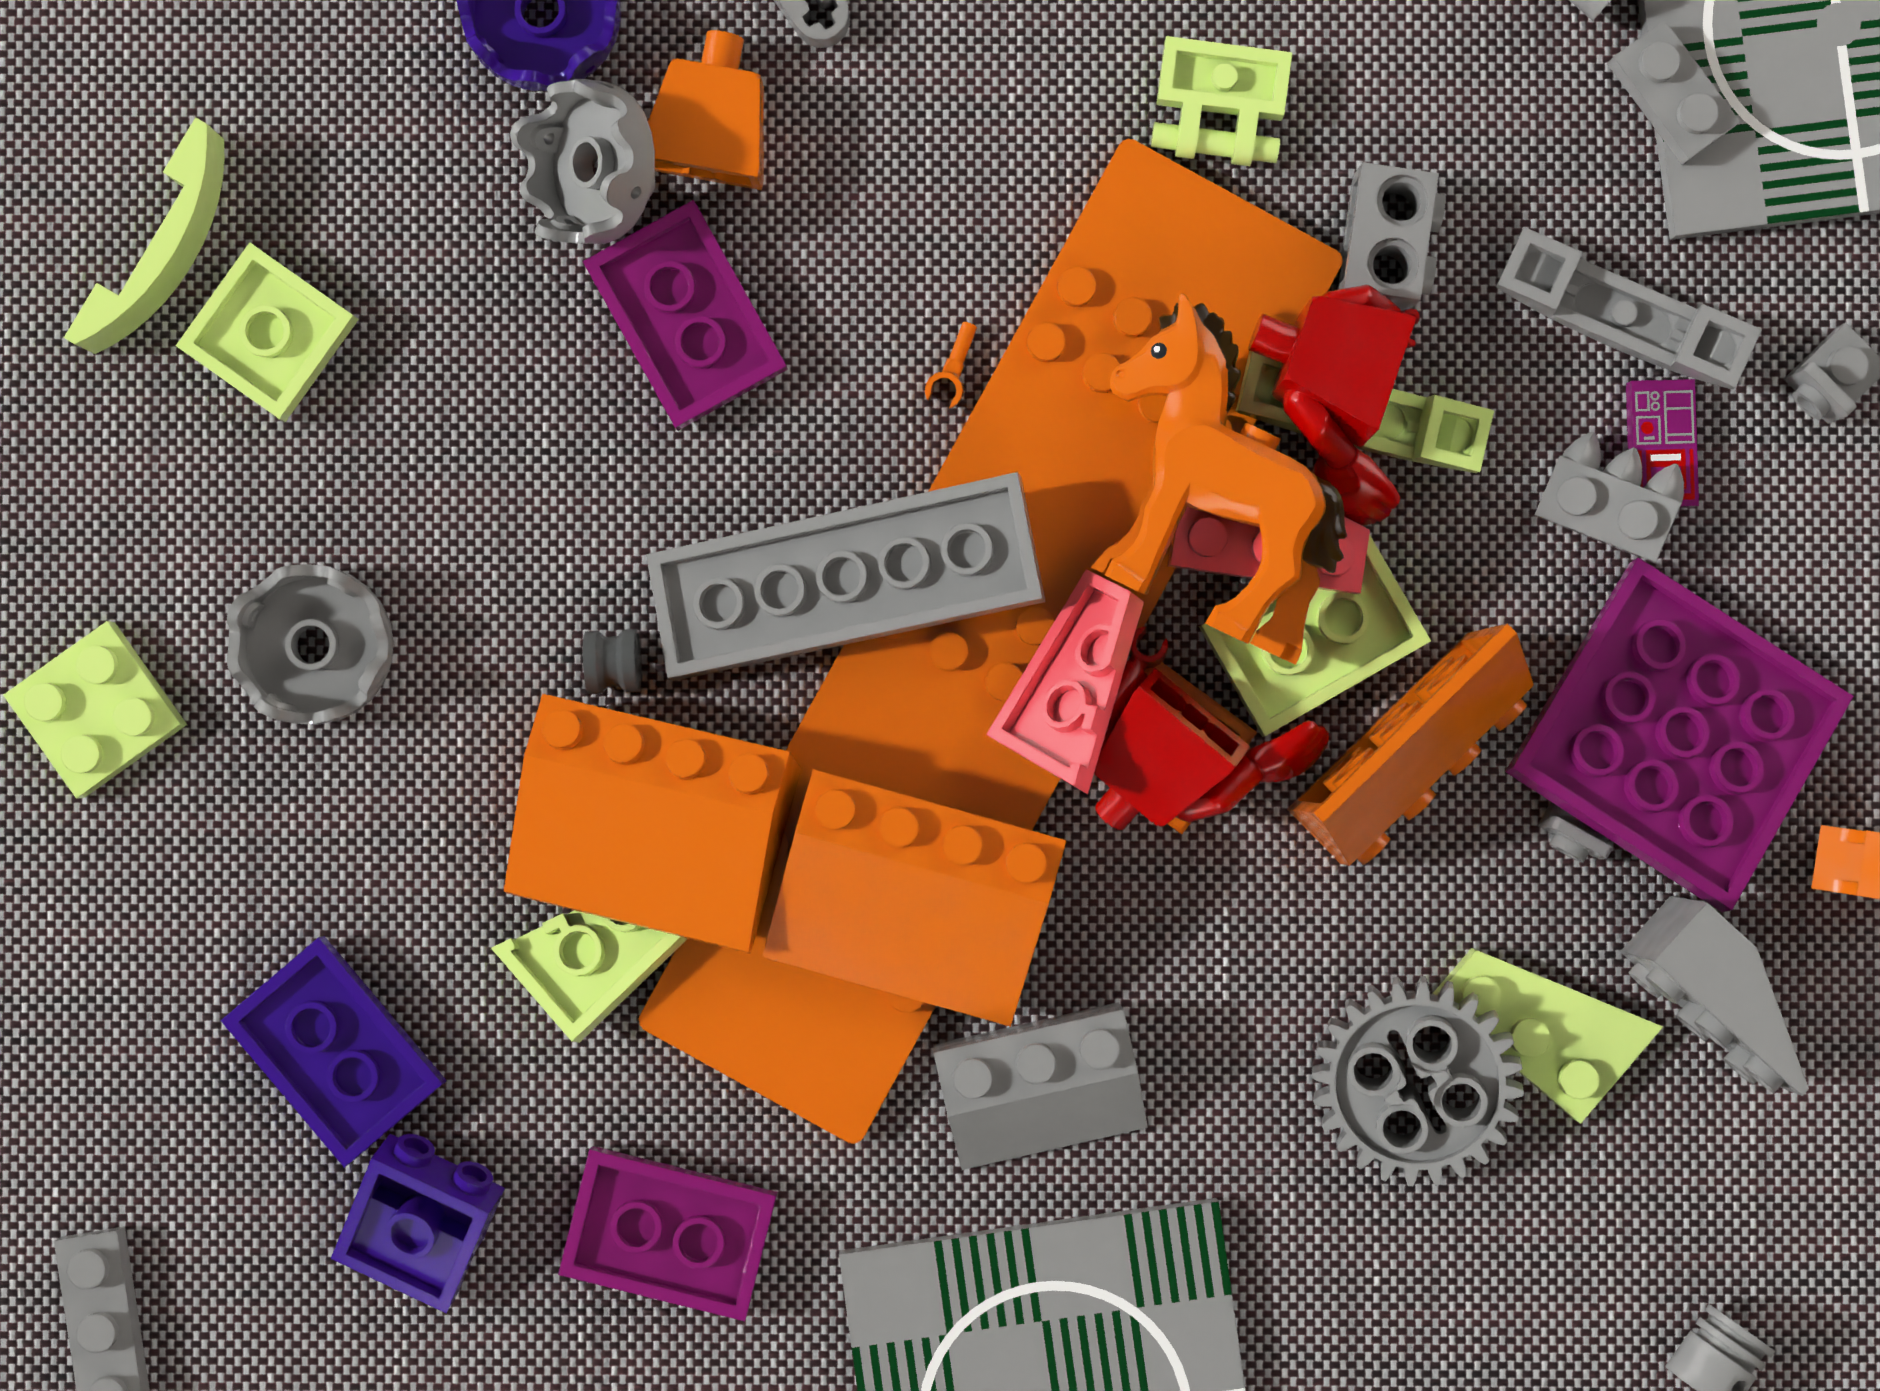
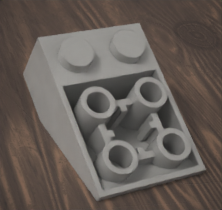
[1620,896,1809,1096]

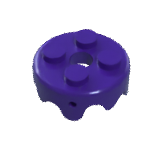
[457,0,621,91]

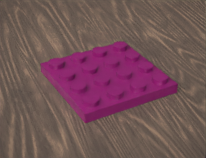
[1505,557,1854,913]

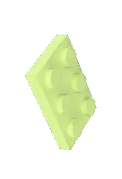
[1199,534,1431,737]

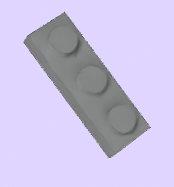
[54,1226,150,1391]

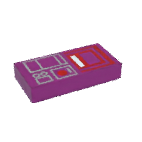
[1626,379,1699,508]

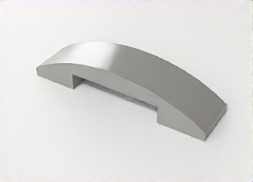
[1496,227,1762,390]

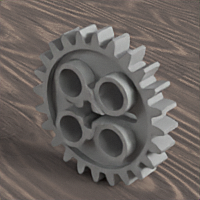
[1312,976,1524,1187]

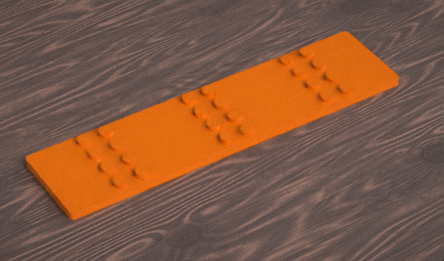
[639,139,1343,1144]

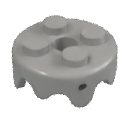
[510,79,655,244]
[227,564,394,725]

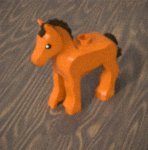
[1091,293,1347,665]

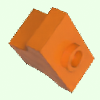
[1811,825,1880,900]

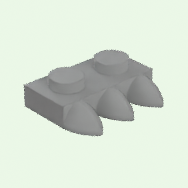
[1535,432,1684,564]

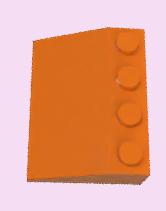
[1287,623,1534,866]
[504,693,802,954]
[762,769,1067,1027]

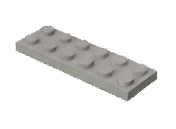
[646,472,1046,681]

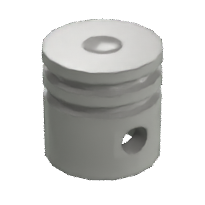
[1665,1304,1776,1391]

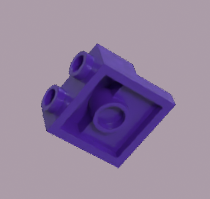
[331,1134,505,1313]

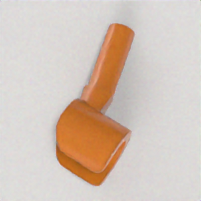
[925,322,977,409]

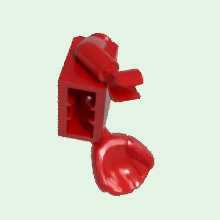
[1248,285,1420,526]
[1094,626,1329,830]

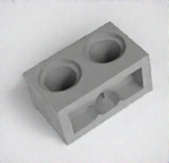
[1336,162,1446,310]

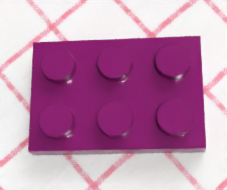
[582,200,788,431]
[558,1146,778,1321]

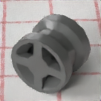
[583,629,642,694]

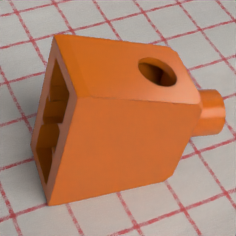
[648,30,764,190]

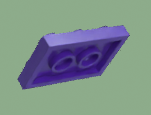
[220,936,447,1168]

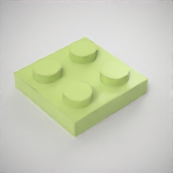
[176,242,359,422]
[3,621,187,798]

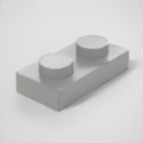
[1607,19,1740,165]

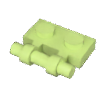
[1151,36,1292,167]

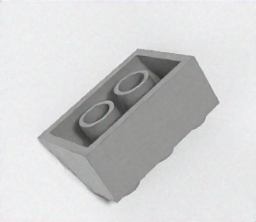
[933,1002,1148,1170]

